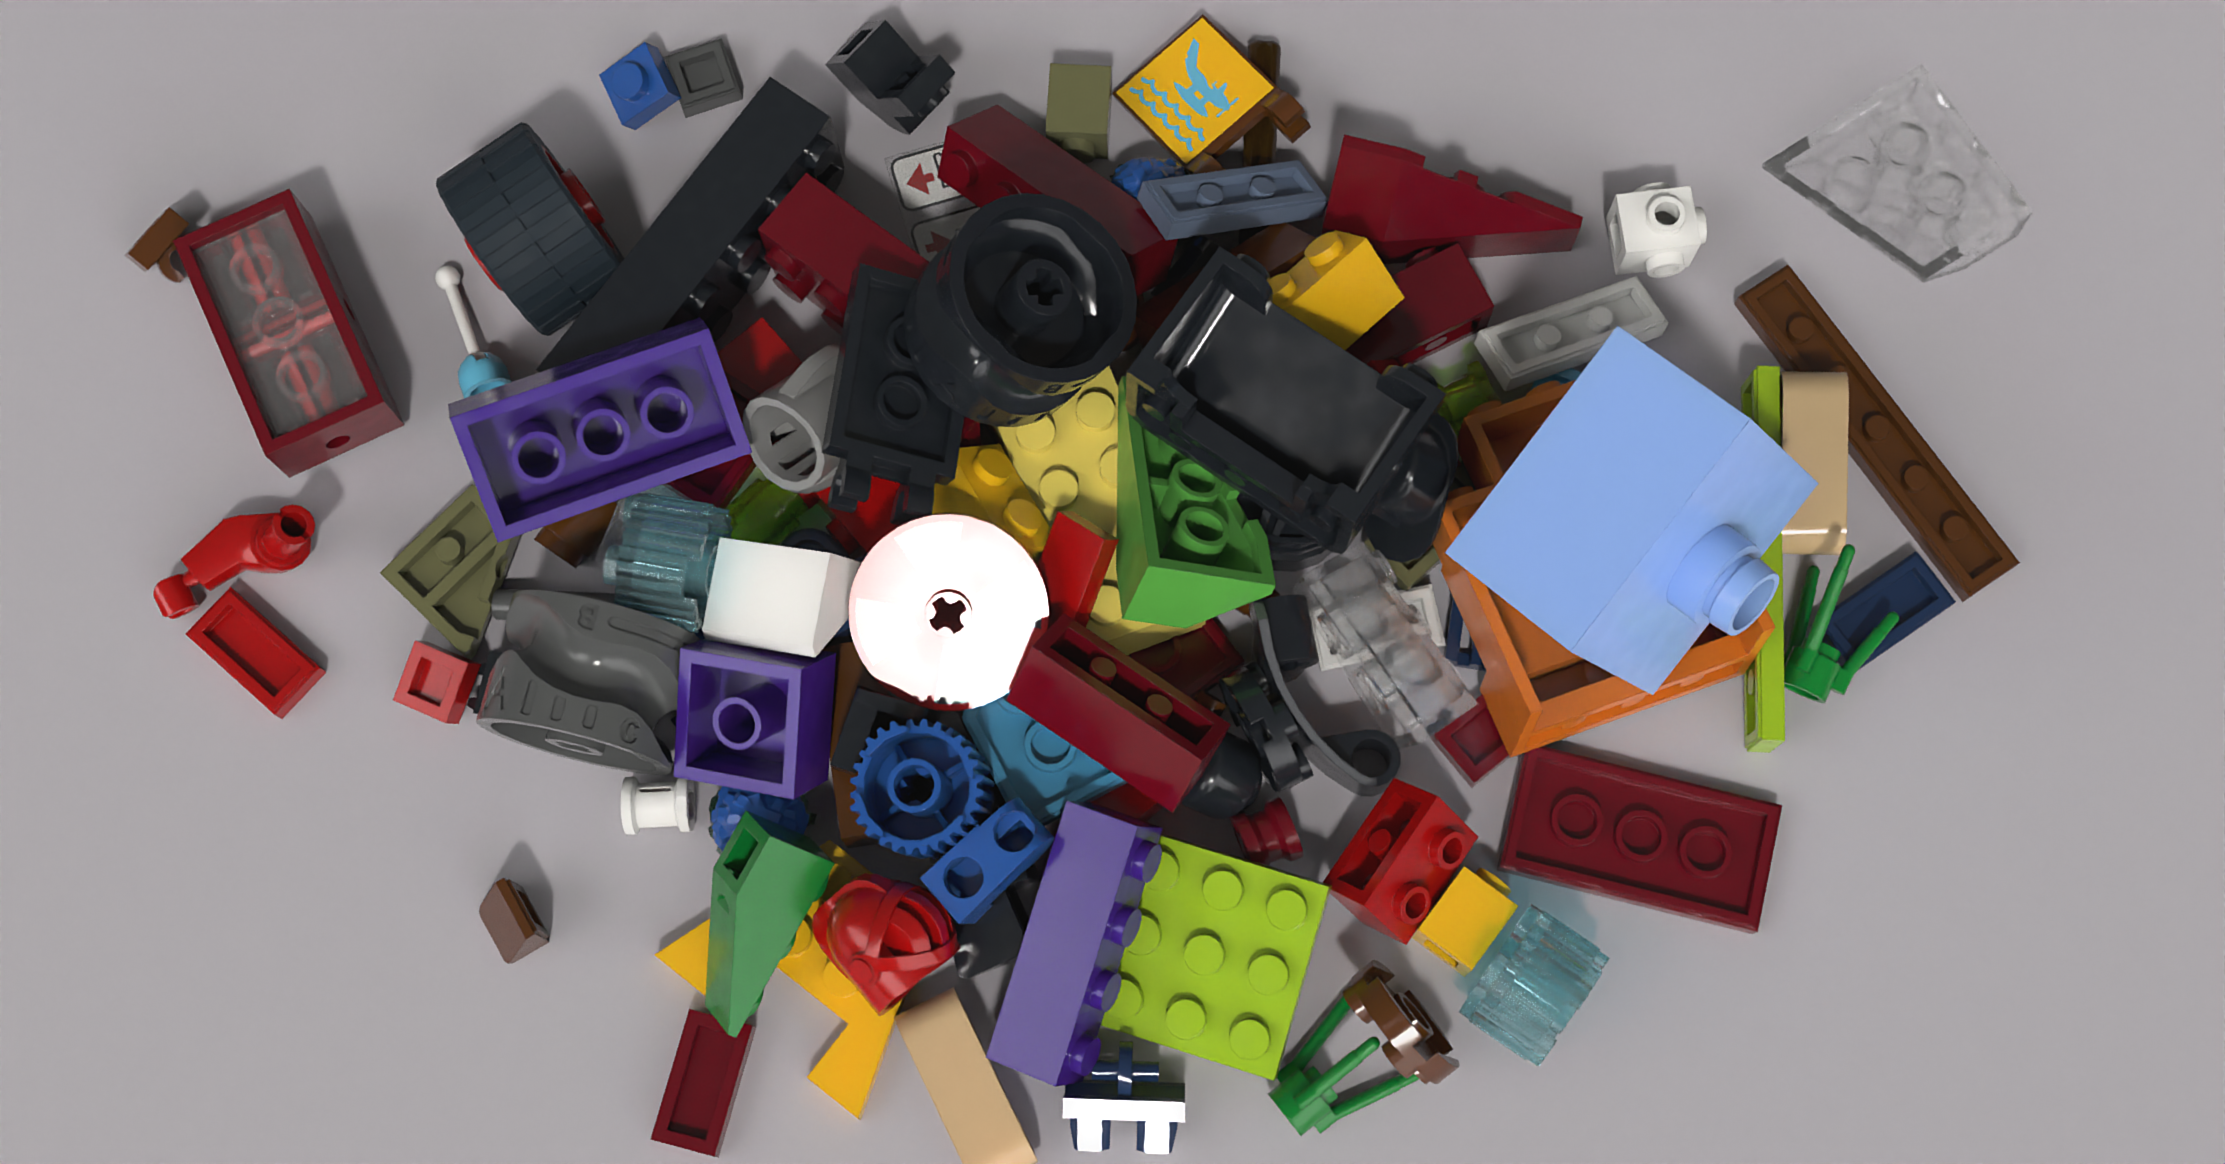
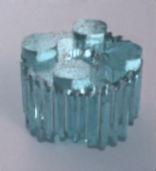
[603,493,733,633]
[1459,904,1609,1067]

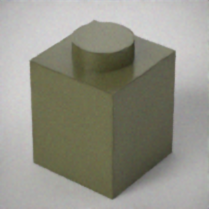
[1045,63,1112,164]

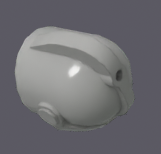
[743,344,840,494]

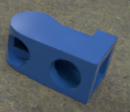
[920,797,1054,924]

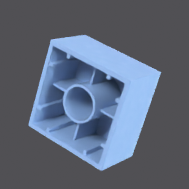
[1445,325,1819,695]

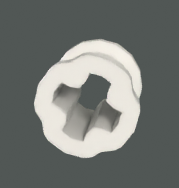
[621,776,696,835]

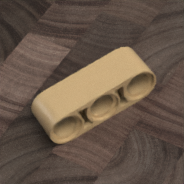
[1780,371,1849,555]
[894,987,1039,1164]

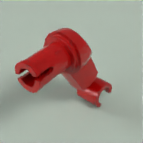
[153,504,315,619]

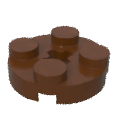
[1342,960,1460,1084]

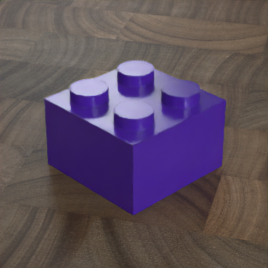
[674,638,836,799]

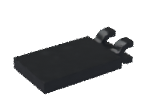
[821,263,964,525]

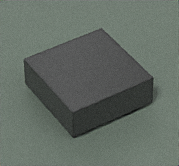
[665,38,743,118]

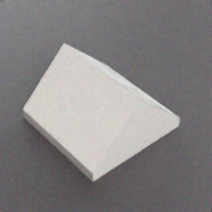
[702,537,862,657]

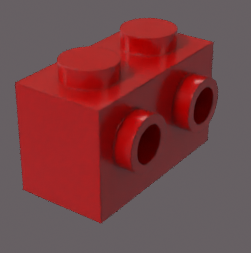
[1323,778,1478,945]

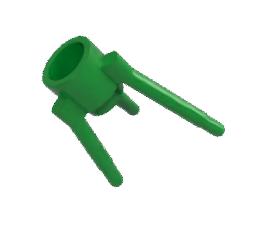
[1784,544,1899,703]
[1268,995,1419,1136]

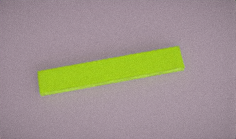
[1741,365,1785,753]

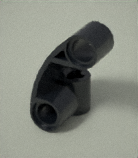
[1249,595,1401,797]

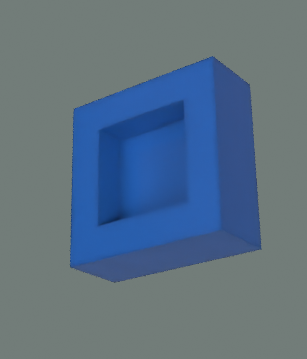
[599,42,681,130]

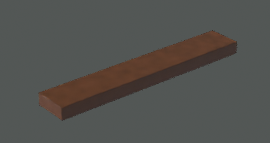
[1734,265,2020,602]

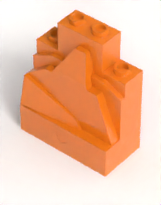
[1433,380,1775,758]

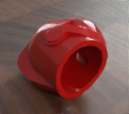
[812,873,961,1016]

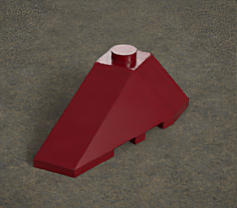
[1321,134,1583,264]

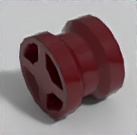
[1230,796,1304,866]

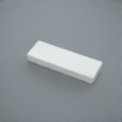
[1474,276,1669,392]

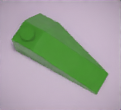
[1116,376,1276,628]

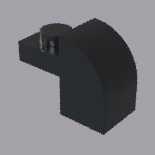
[825,20,956,135]

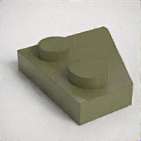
[380,484,520,660]

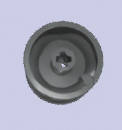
[476,590,701,775]

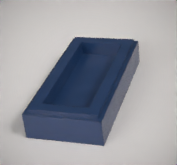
[1810,551,1956,670]

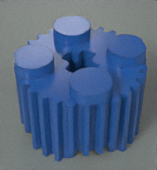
[850,719,995,859]

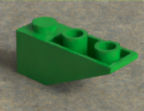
[705,811,835,1037]

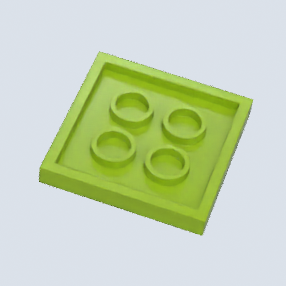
[1101,833,1332,1081]

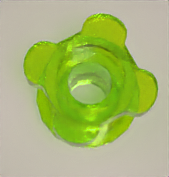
[1437,361,1502,438]

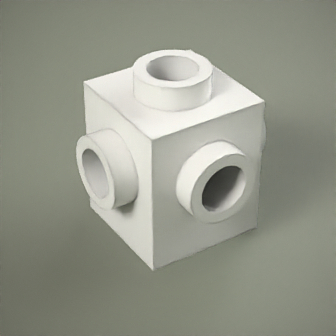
[1606,182,1707,278]

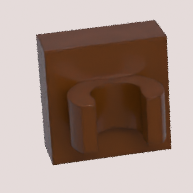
[124,207,189,283]

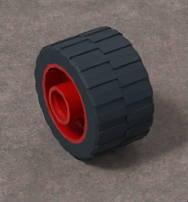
[436,122,624,336]

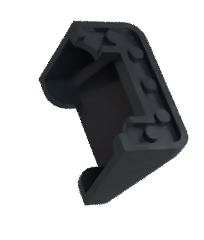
[1125,247,1446,554]

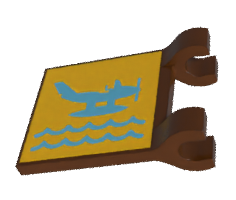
[1112,14,1311,175]

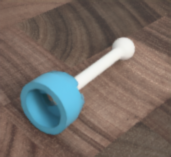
[435,266,512,398]

